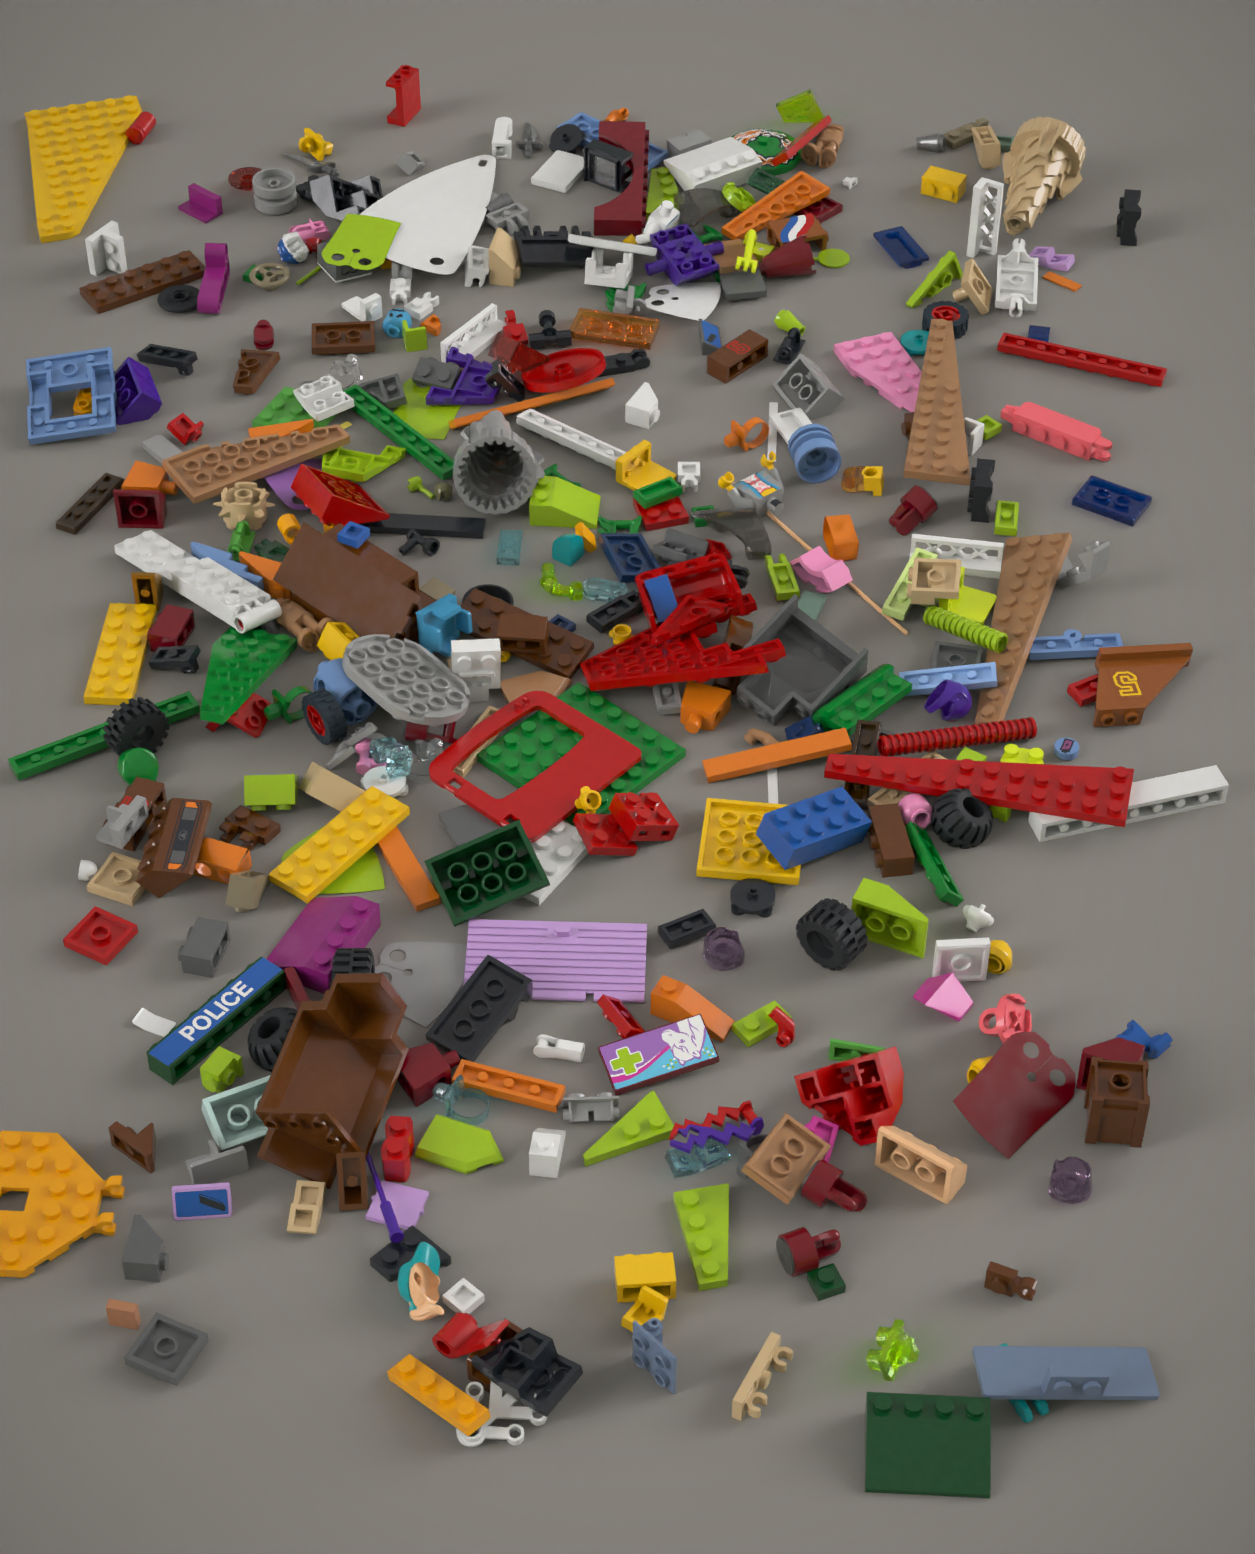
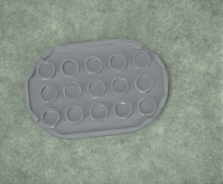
[342,634,470,727]

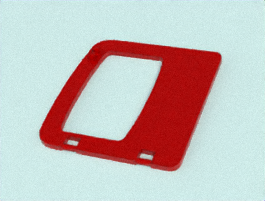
[429,690,642,843]

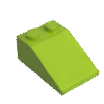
[529,476,601,529]
[851,878,929,958]

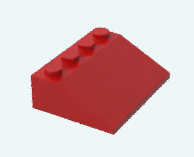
[290,464,390,526]

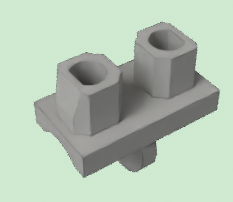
[612,285,647,324]

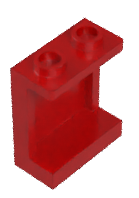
[385,65,421,127]

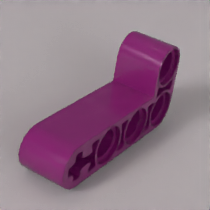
[197,243,230,314]

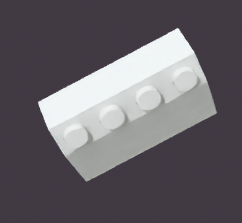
[664,137,762,202]

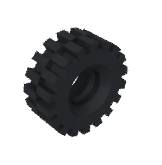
[103,697,170,757]

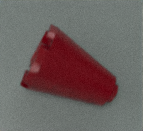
[759,234,816,278]

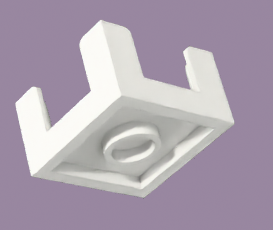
[584,248,634,289]

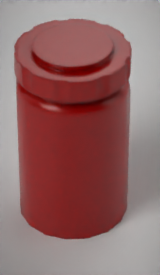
[125,111,156,145]

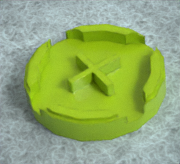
[722,182,756,212]

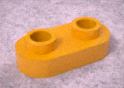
[73,387,92,416]

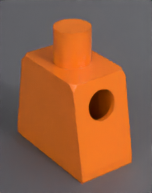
[121,461,179,495]
[680,681,731,734]

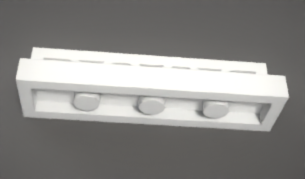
[966,177,1004,258]
[440,303,506,369]
[909,534,1004,579]

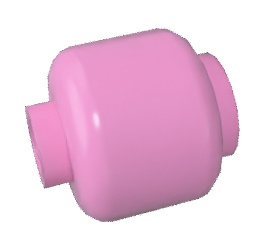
[898,793,933,829]

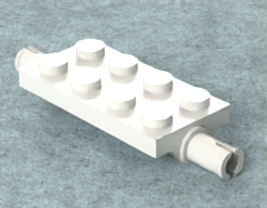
[995,238,1039,318]

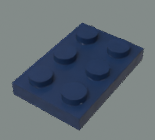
[598,533,660,583]

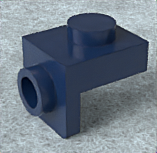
[785,716,825,741]

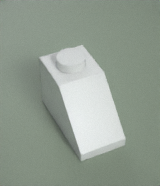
[625,382,660,429]
[529,1128,566,1178]

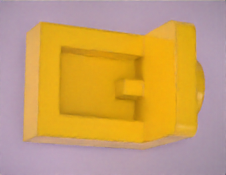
[621,1285,668,1332]

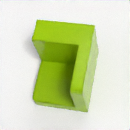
[402,320,427,352]

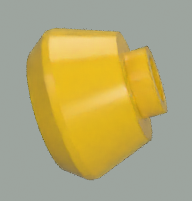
[987,940,1012,974]

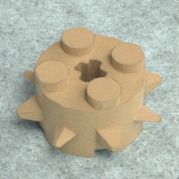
[213,481,276,530]

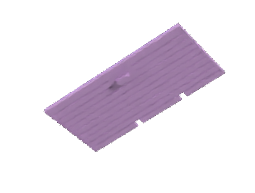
[463,919,647,1003]

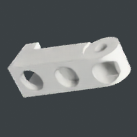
[492,117,513,159]

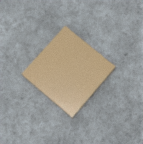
[87,852,145,906]

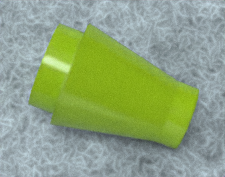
[774,309,806,336]

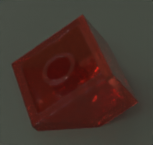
[488,332,551,373]

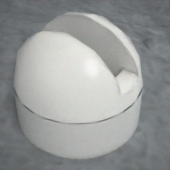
[78,860,97,881]

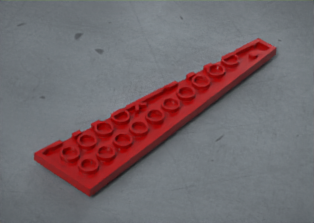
[824,754,1134,827]

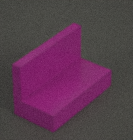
[178,183,223,223]

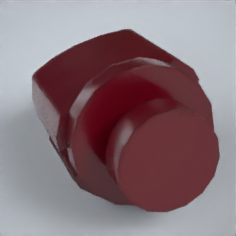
[253,320,274,350]

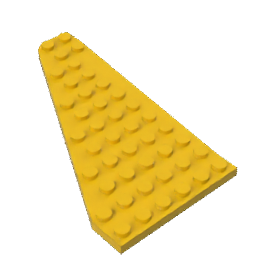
[24,95,142,244]

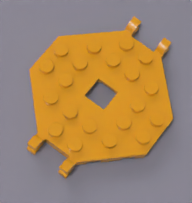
[0,1130,125,1278]

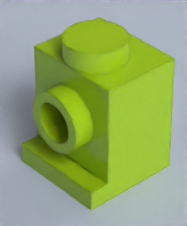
[200,1046,244,1093]

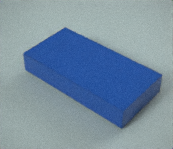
[644,574,678,625]

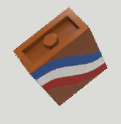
[767,213,829,251]

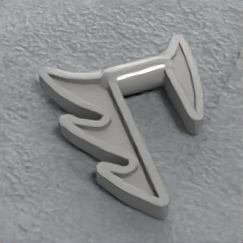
[326,723,378,770]

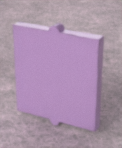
[366,1180,429,1230]

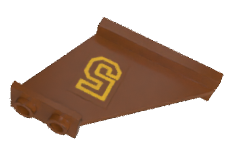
[1093,643,1193,727]

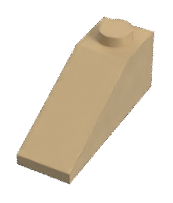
[971,125,1001,169]

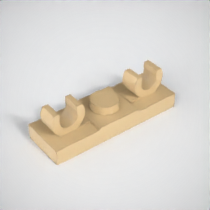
[732,1332,793,1421]

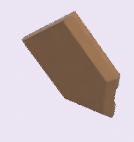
[499,670,572,704]

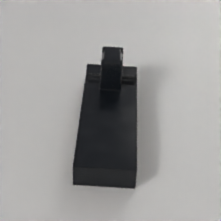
[137,344,198,376]

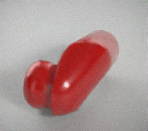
[768,1006,795,1047]

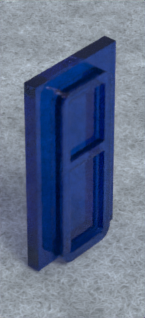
[873,226,929,269]

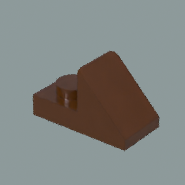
[108,1121,156,1174]
[336,1150,368,1211]

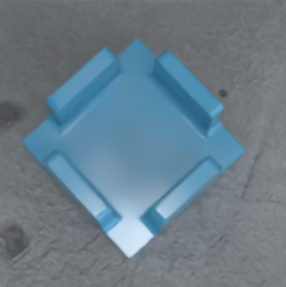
[416,593,473,657]

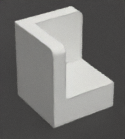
[964,417,984,456]

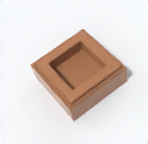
[106,1299,141,1330]

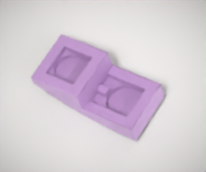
[1029,246,1075,271]

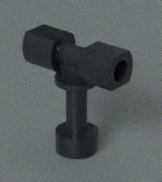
[529,310,572,350]

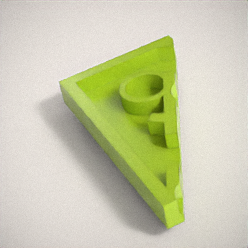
[906,250,963,309]
[583,1091,674,1167]

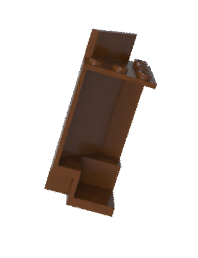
[273,522,436,644]
[255,973,409,1189]

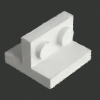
[85,221,128,276]

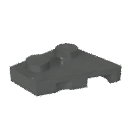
[358,373,407,409]

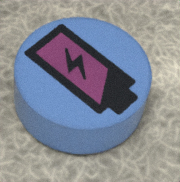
[1054,737,1079,761]

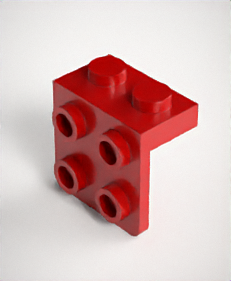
[205,693,271,738]

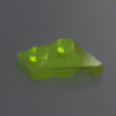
[776,89,825,123]

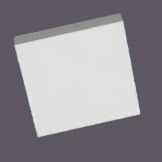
[932,937,991,982]

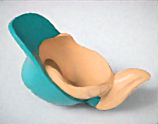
[398,1242,444,1322]

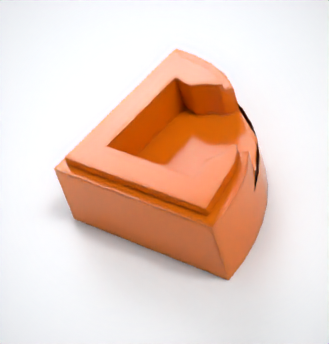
[420,314,441,336]

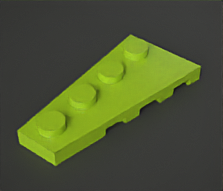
[646,167,684,220]
[673,1183,729,1291]

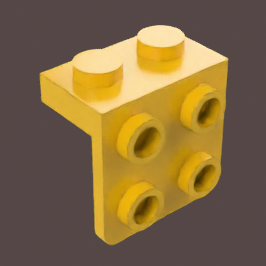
[615,439,676,491]

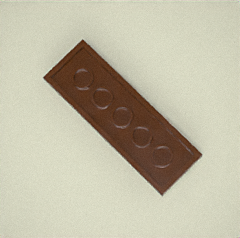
[79,250,206,314]
[461,588,594,679]

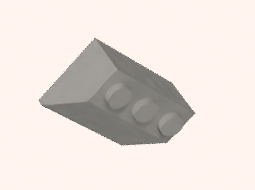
[773,353,845,420]

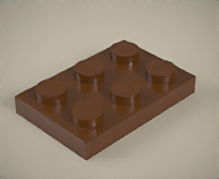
[312,321,375,355]

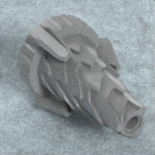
[453,410,545,515]

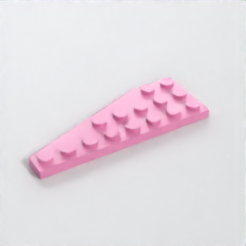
[834,332,922,412]

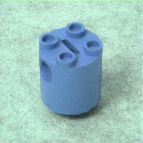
[313,658,377,725]

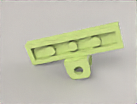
[881,547,939,621]

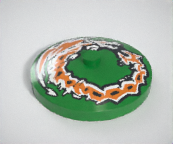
[732,129,801,177]

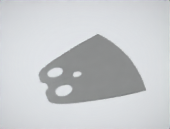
[375,941,467,1028]

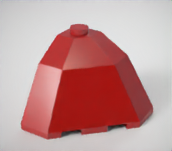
[794,1046,904,1146]

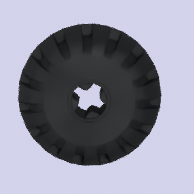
[931,788,993,849]
[247,1007,297,1073]

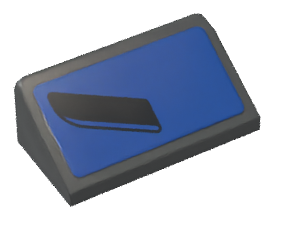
[698,319,722,355]

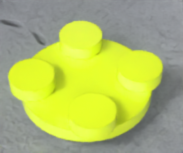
[1000,744,1044,764]

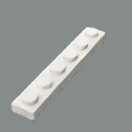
[516,408,626,470]

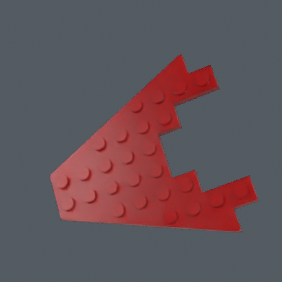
[580,593,786,691]

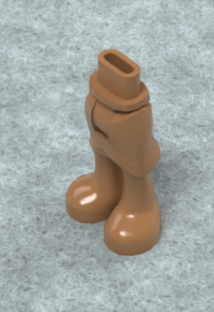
[801,124,844,168]
[274,597,335,652]

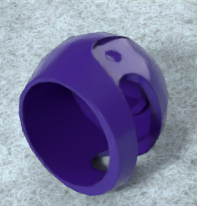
[924,679,972,721]

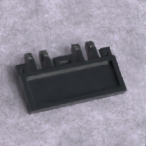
[513,225,596,267]

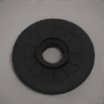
[157,285,199,313]

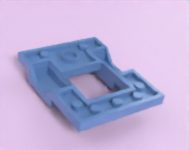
[26,347,117,445]

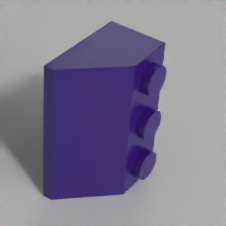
[115,357,162,425]

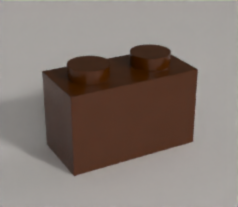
[496,614,549,654]

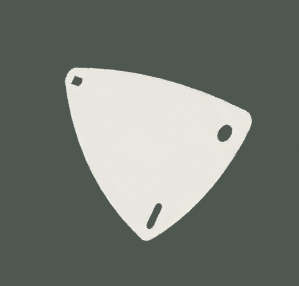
[360,155,496,275]

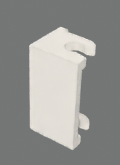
[465,245,489,287]

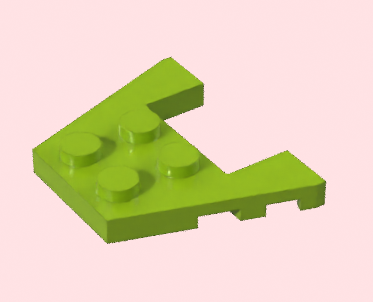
[322,445,406,482]

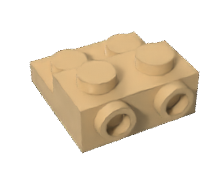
[907,558,961,605]

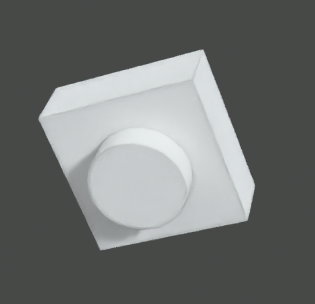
[442,1278,485,1314]

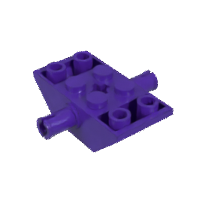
[645,223,724,286]

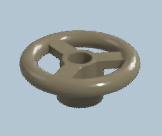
[249,262,290,291]

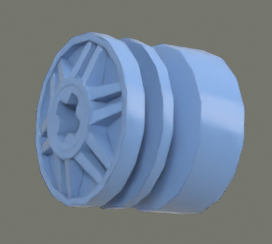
[788,424,842,484]

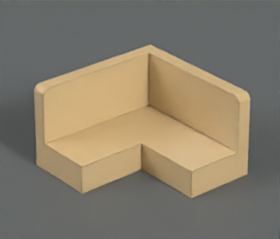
[298,761,365,812]

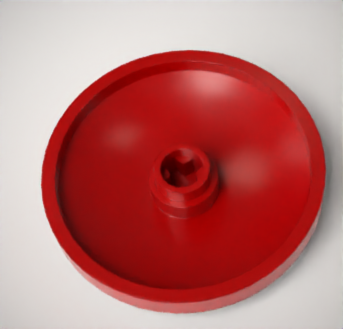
[521,348,606,393]

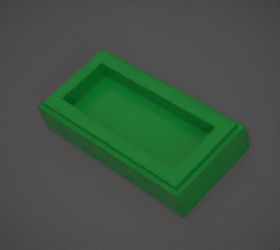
[633,476,683,509]

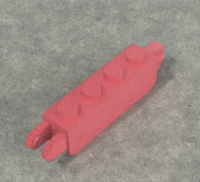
[1000,402,1113,462]

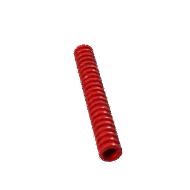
[877,717,1037,757]

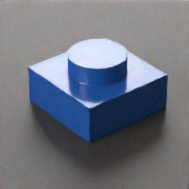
[337,521,370,549]

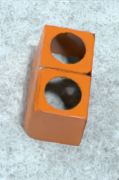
[823,514,859,561]
[194,837,252,884]

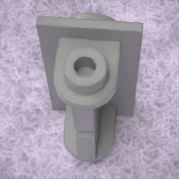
[563,1092,619,1123]

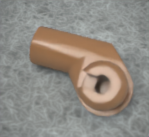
[744,728,780,746]

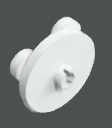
[360,766,409,798]

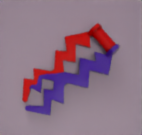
[669,1100,764,1154]

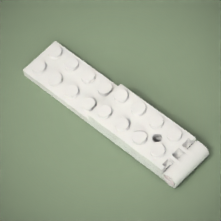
[114,530,282,634]

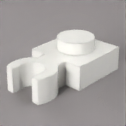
[390,278,412,306]
[404,292,439,320]
[678,462,700,492]

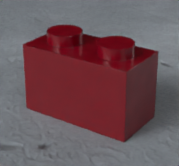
[147,604,195,652]

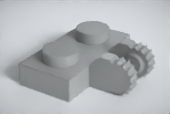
[485,202,529,234]

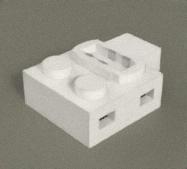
[451,639,501,702]

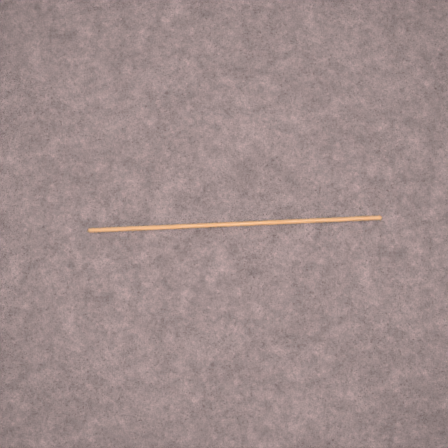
[733,482,908,635]

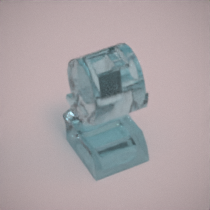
[370,736,413,778]

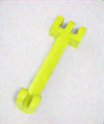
[735,229,758,274]

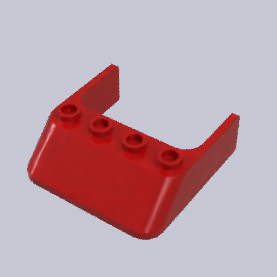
[635,553,746,634]

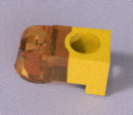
[841,466,884,496]

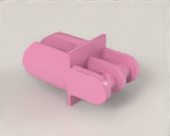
[289,218,331,244]

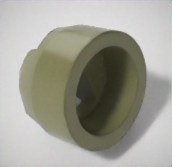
[434,483,453,501]

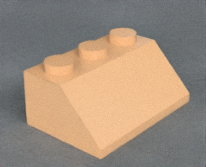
[875,1126,967,1205]

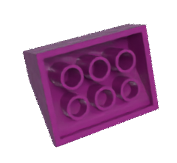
[267,896,381,994]

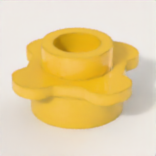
[609,624,633,645]
[575,786,601,814]

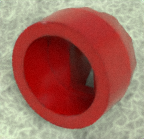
[306,237,322,254]

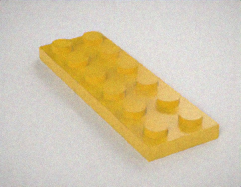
[83,603,157,705]
[269,786,410,904]

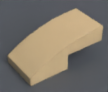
[287,1180,326,1235]

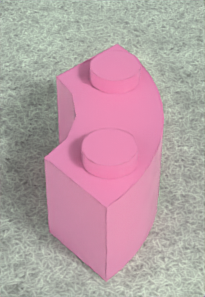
[790,546,853,593]

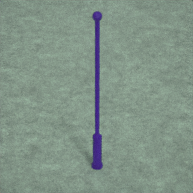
[366,1152,404,1243]

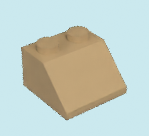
[489,227,524,287]

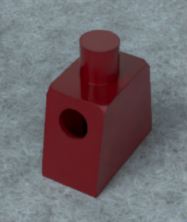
[397,1043,460,1107]

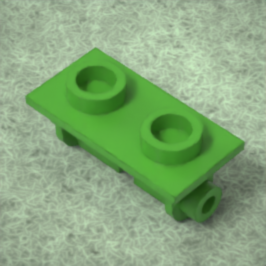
[227,520,256,562]

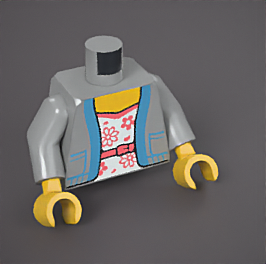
[718,451,784,517]

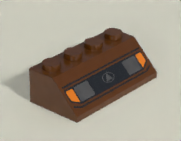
[136,798,213,898]

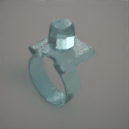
[433,1075,490,1126]

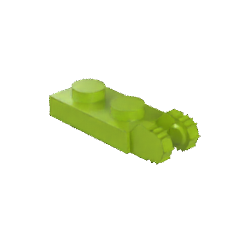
[765,553,800,601]

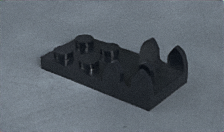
[425,955,533,1062]

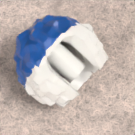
[277,232,310,264]

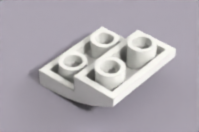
[293,375,354,422]

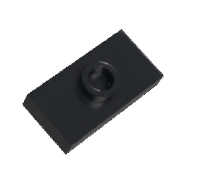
[658,908,716,950]

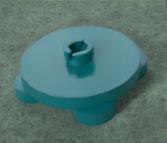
[900,330,929,357]

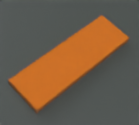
[1042,271,1082,292]

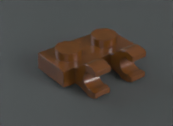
[219,805,281,852]

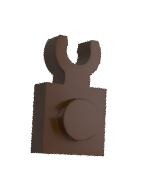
[984,1261,1038,1301]

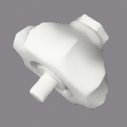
[963,904,994,933]

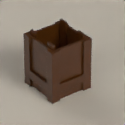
[1084,1057,1150,1148]

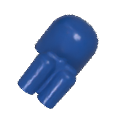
[1115,1020,1173,1059]

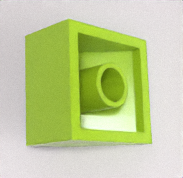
[244,774,299,811]

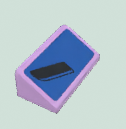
[172,1182,232,1221]

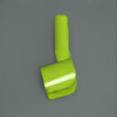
[407,476,435,499]

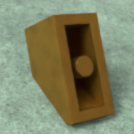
[131,572,164,611]

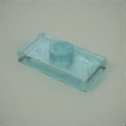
[496,529,523,565]

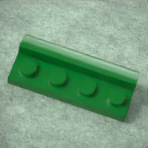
[812,664,912,736]

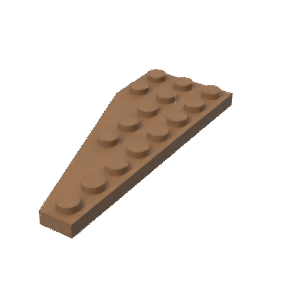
[162,424,350,504]

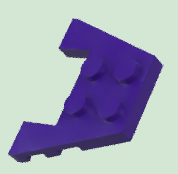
[426,346,502,405]

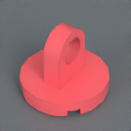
[978,994,1032,1045]

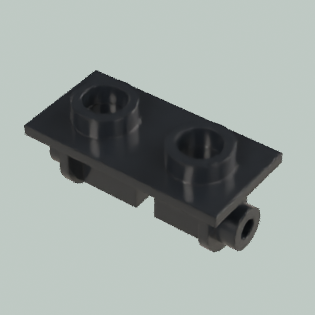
[773,328,806,364]

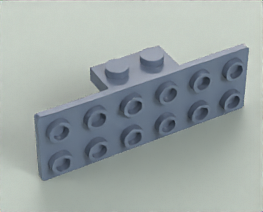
[972,1346,1160,1400]

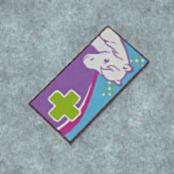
[598,1013,719,1096]

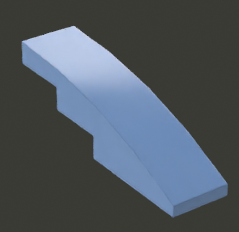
[190,541,264,591]

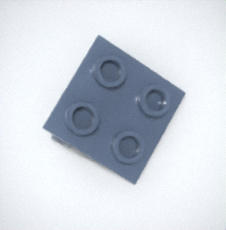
[632,1318,677,1394]

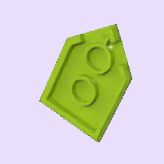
[415,1114,504,1174]

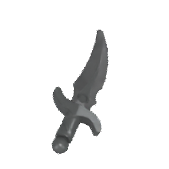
[516,122,543,159]
[283,153,339,177]

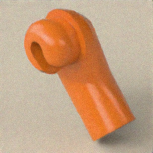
[604,107,629,121]

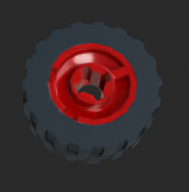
[922,301,969,339]
[301,688,347,745]

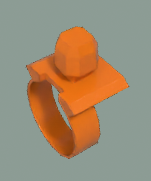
[724,417,769,452]

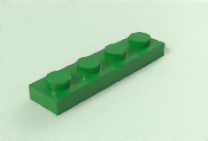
[905,821,964,907]

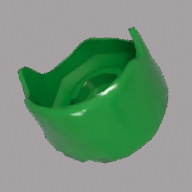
[117,747,159,786]

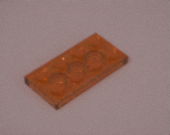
[569,308,660,350]

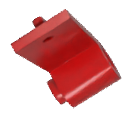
[432,1312,509,1359]

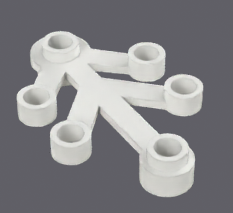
[456,1381,547,1447]

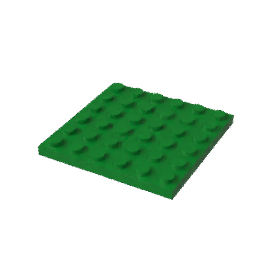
[477,682,686,827]

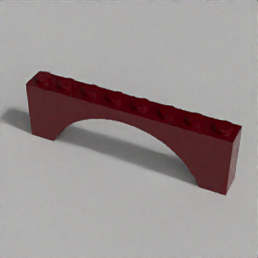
[594,121,649,236]

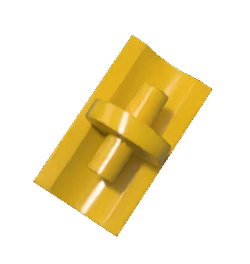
[298,128,333,161]

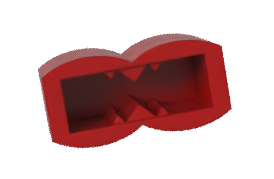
[381,1116,415,1183]

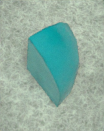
[552,534,584,567]

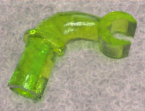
[540,562,584,601]

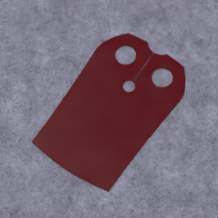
[953,1032,1076,1159]

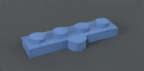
[1028,629,1123,660]

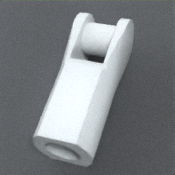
[533,1034,585,1063]

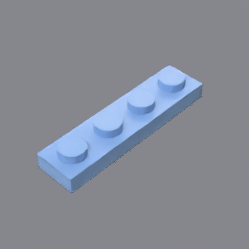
[899,662,997,697]

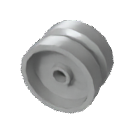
[252,168,298,215]

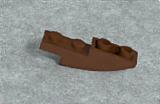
[712,615,753,695]

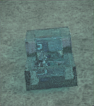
[665,1138,731,1178]

